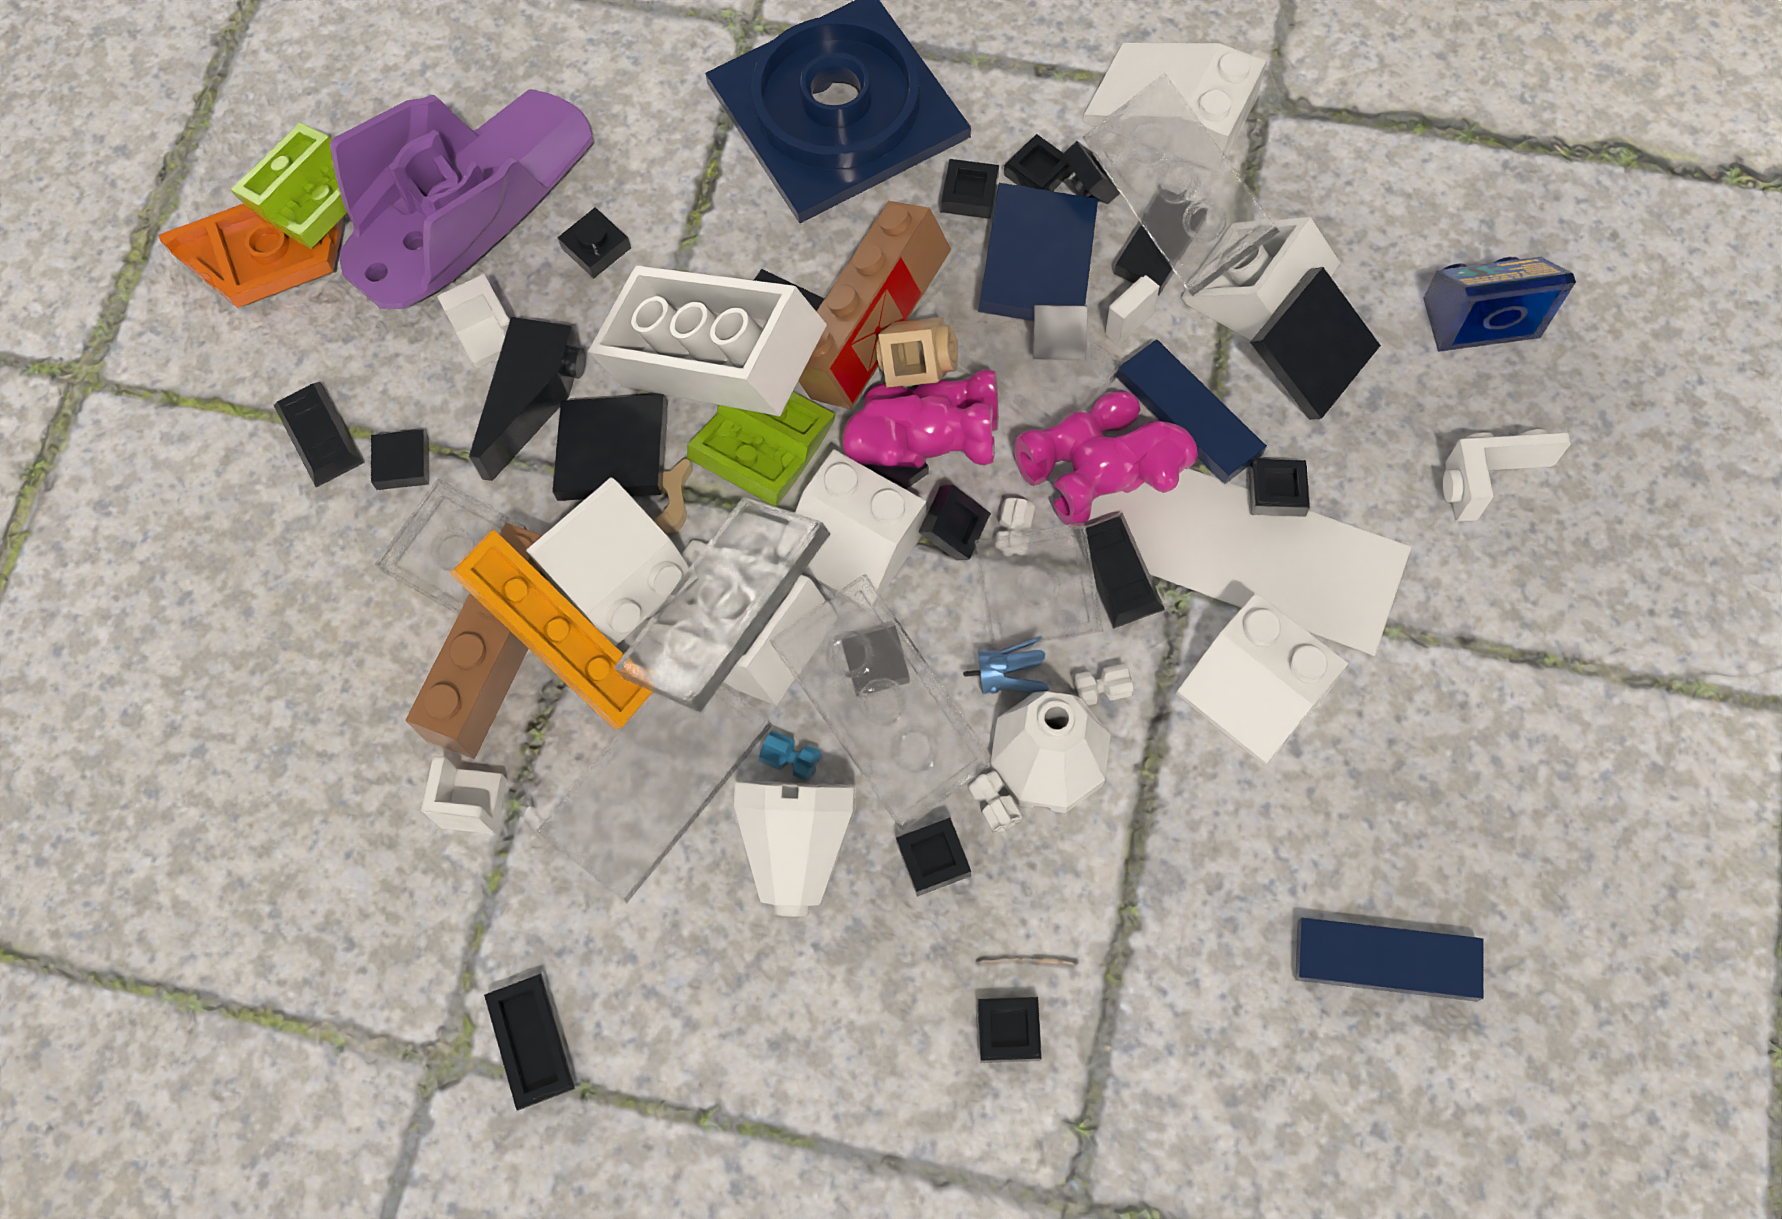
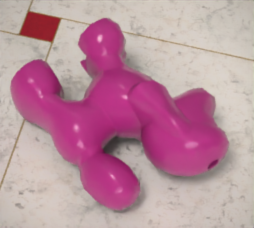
[842,369,999,468]
[1015,390,1198,529]

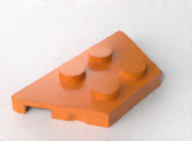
[158,203,345,308]

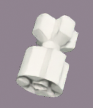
[994,498,1035,557]
[1074,663,1134,706]
[968,771,1023,834]

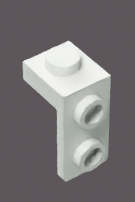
[1443,429,1571,522]

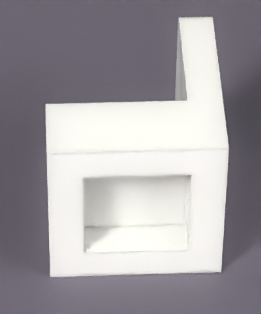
[437,274,510,368]
[421,756,507,834]

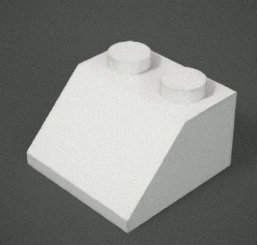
[1181,217,1340,340]
[778,449,927,613]
[526,477,695,646]
[1176,592,1349,766]

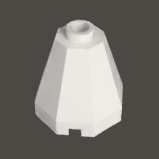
[990,691,1111,813]
[734,781,857,917]

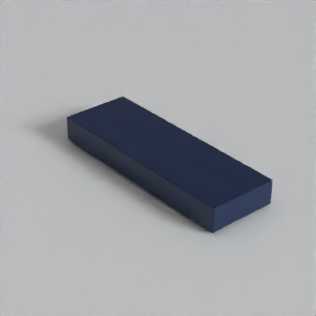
[1116,339,1267,484]
[1295,917,1484,1002]

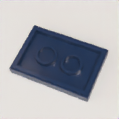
[978,182,1098,321]

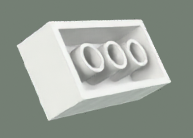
[588,265,827,416]

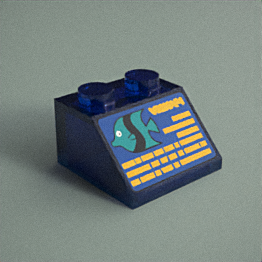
[1423,256,1576,352]

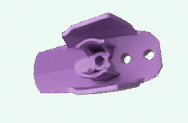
[330,89,593,309]

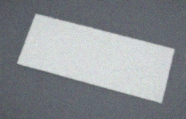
[1066,468,1412,656]

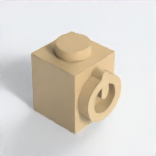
[876,317,958,388]

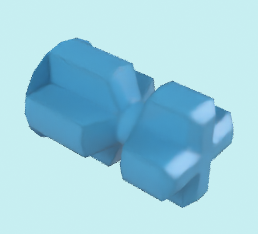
[759,731,821,781]

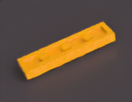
[449,529,657,730]

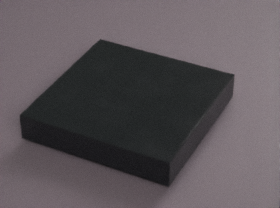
[1250,267,1381,420]
[552,394,668,501]

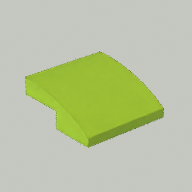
[230,122,347,249]
[687,392,835,507]

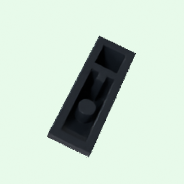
[469,317,585,481]

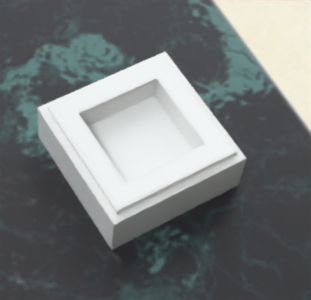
[1105,275,1160,346]

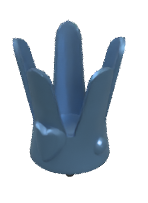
[963,635,1049,694]

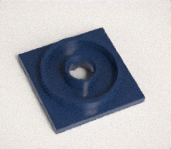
[705,0,971,224]

